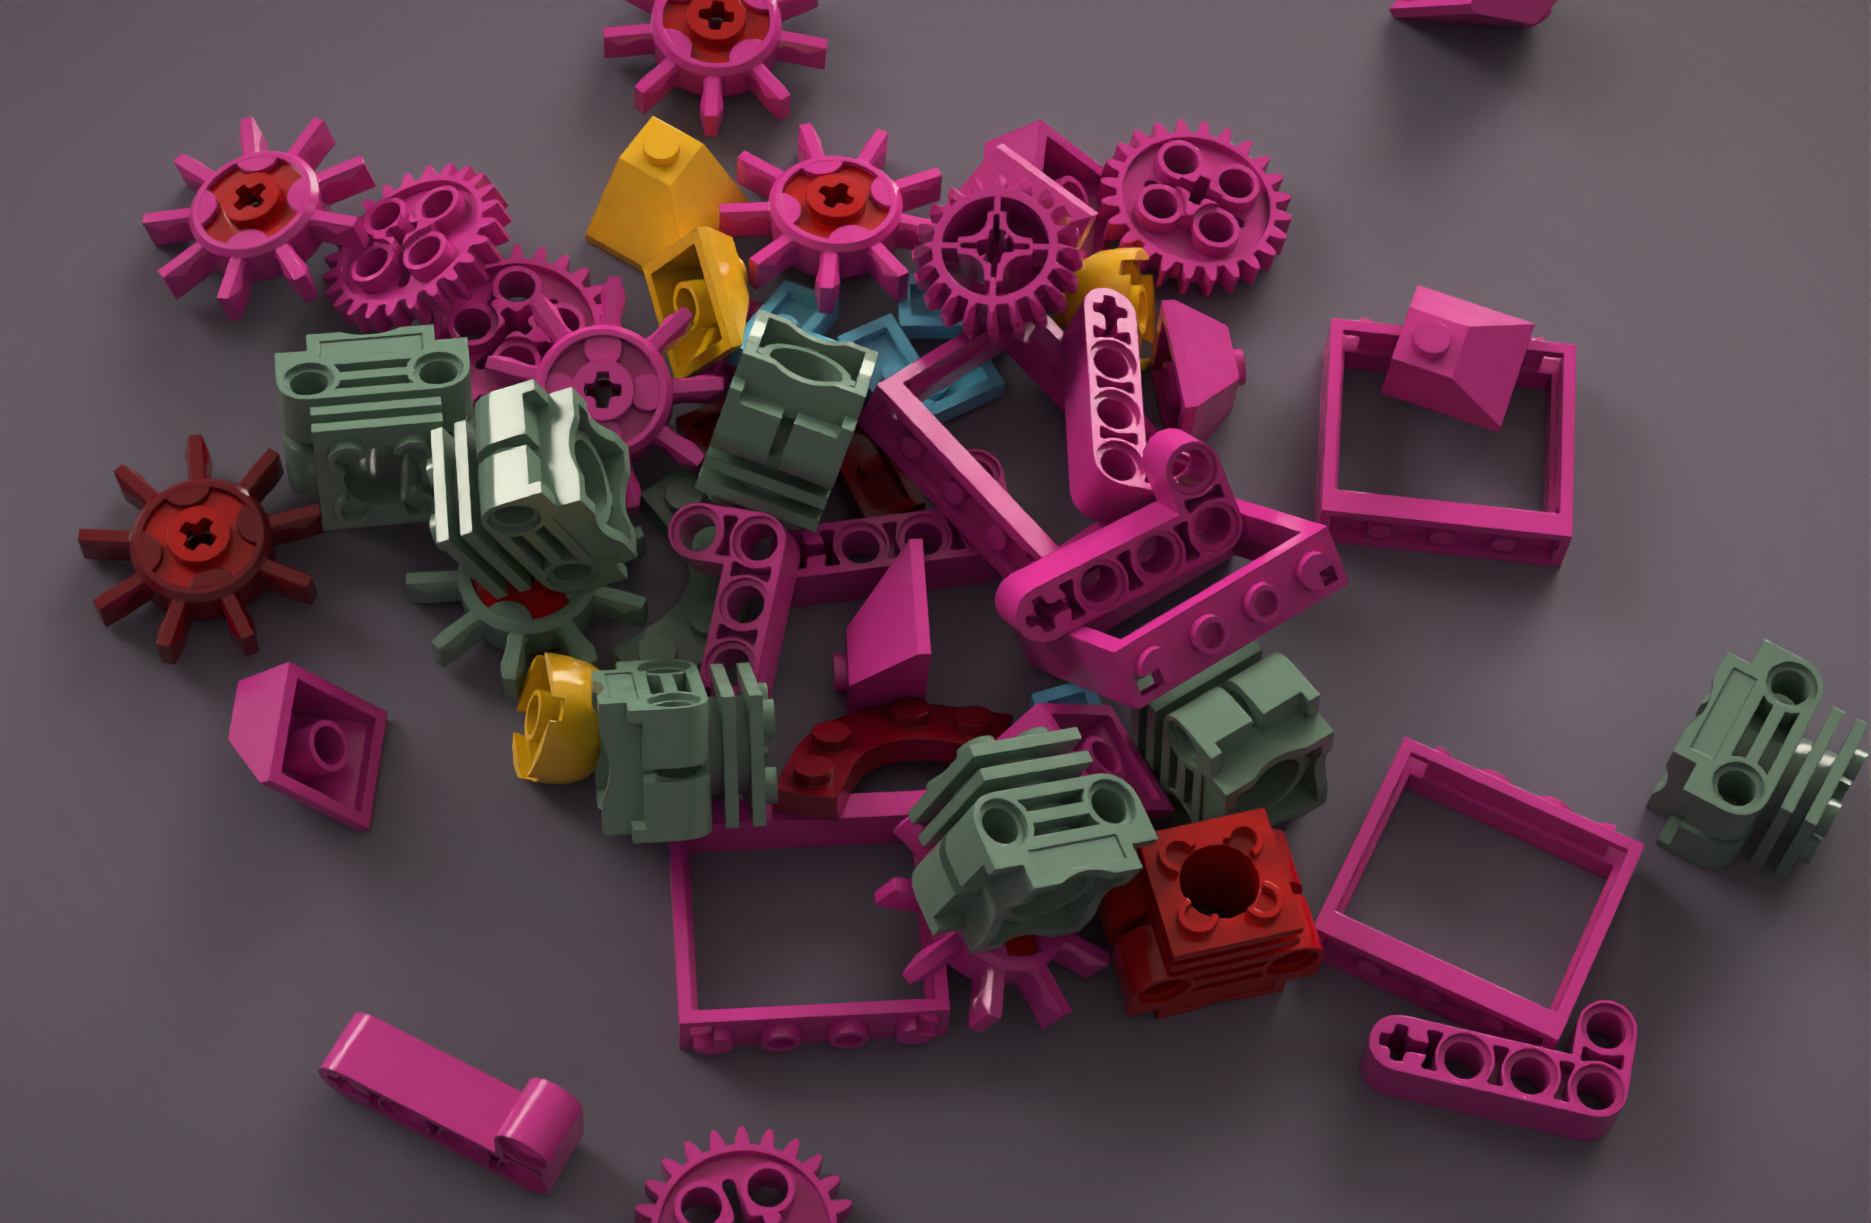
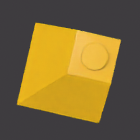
[585,116,751,273]
[642,226,750,379]

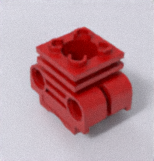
[1097,807,1324,1020]

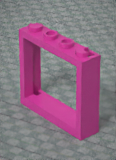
[857,314,1159,579]
[1314,317,1576,567]
[1014,498,1349,710]
[1315,737,1645,1050]
[668,790,950,1055]

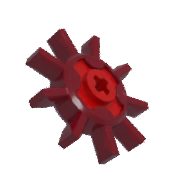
[78,434,326,665]

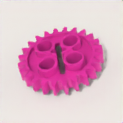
[1095,119,1292,297]
[322,163,512,334]
[420,244,605,407]
[635,1126,853,1223]

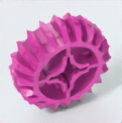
[912,173,1083,344]

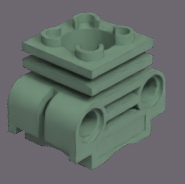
[694,309,879,532]
[274,324,475,531]
[426,379,637,599]
[1645,639,1869,880]
[1130,641,1334,827]
[591,659,778,844]
[908,726,1158,954]

